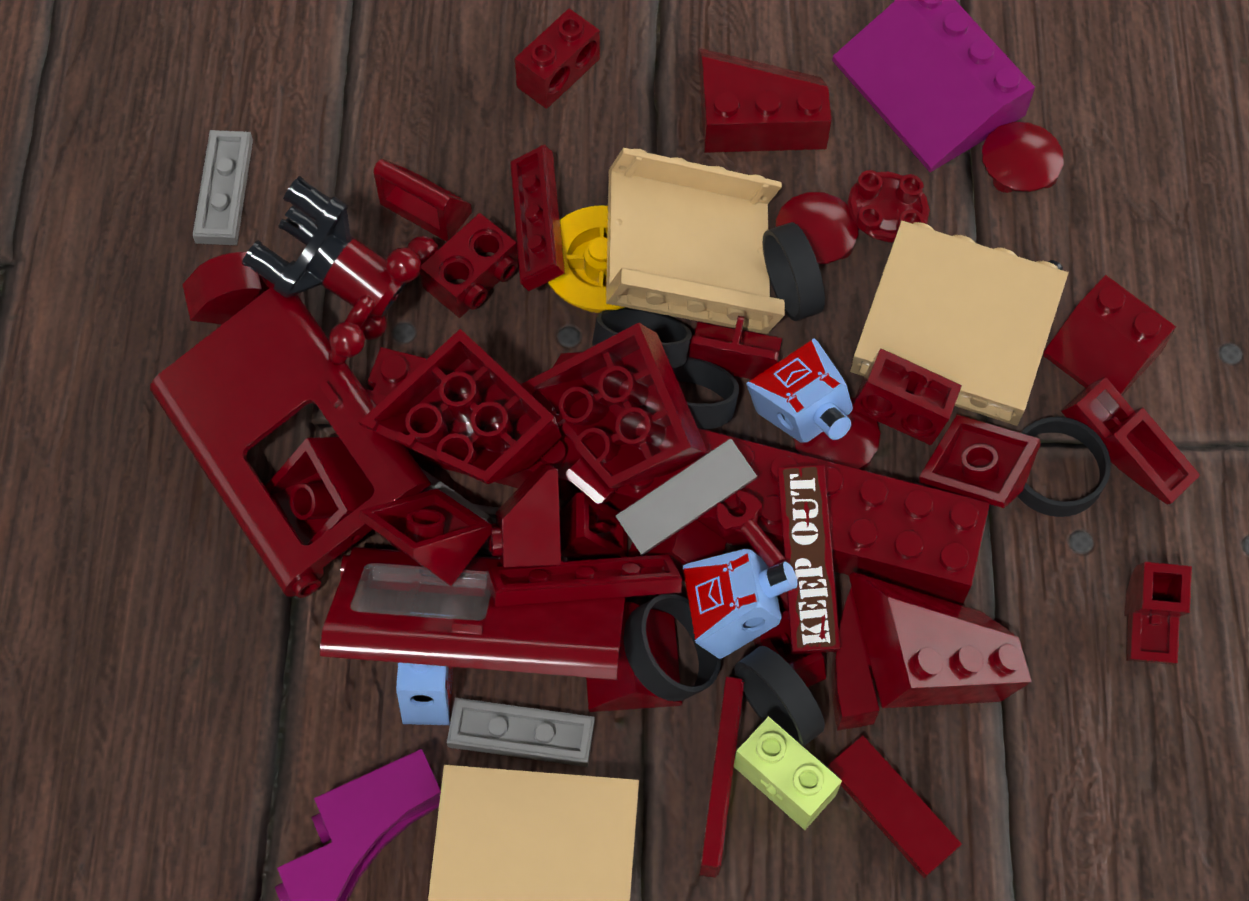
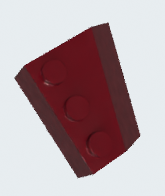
[698,48,832,153]
[520,323,708,489]
[359,329,562,484]
[849,572,1032,708]

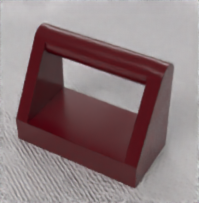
[373,159,472,242]

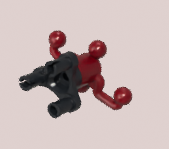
[242,176,439,365]

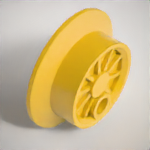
[548,205,625,313]

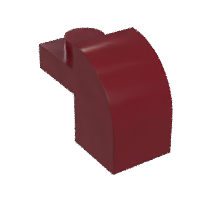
[182,252,274,325]
[1124,562,1192,665]

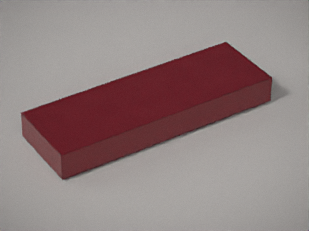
[827,736,962,879]

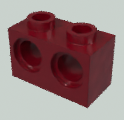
[514,8,600,109]
[420,213,518,318]
[852,348,962,445]

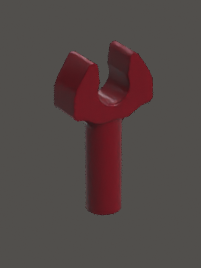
[716,490,786,568]

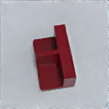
[689,316,782,379]

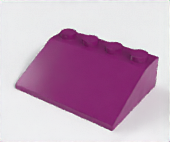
[832,0,1035,172]

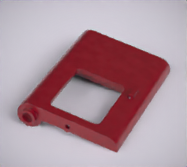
[150,286,431,598]

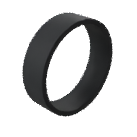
[762,222,825,321]
[592,308,692,368]
[672,357,739,429]
[1018,417,1111,517]
[624,594,721,701]
[735,646,825,747]

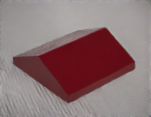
[919,414,1040,508]

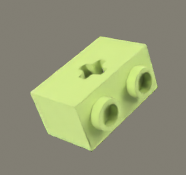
[734,716,842,830]

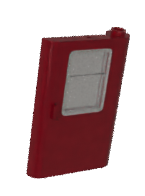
[320,547,627,680]

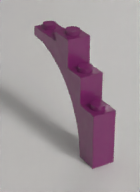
[275,749,441,901]

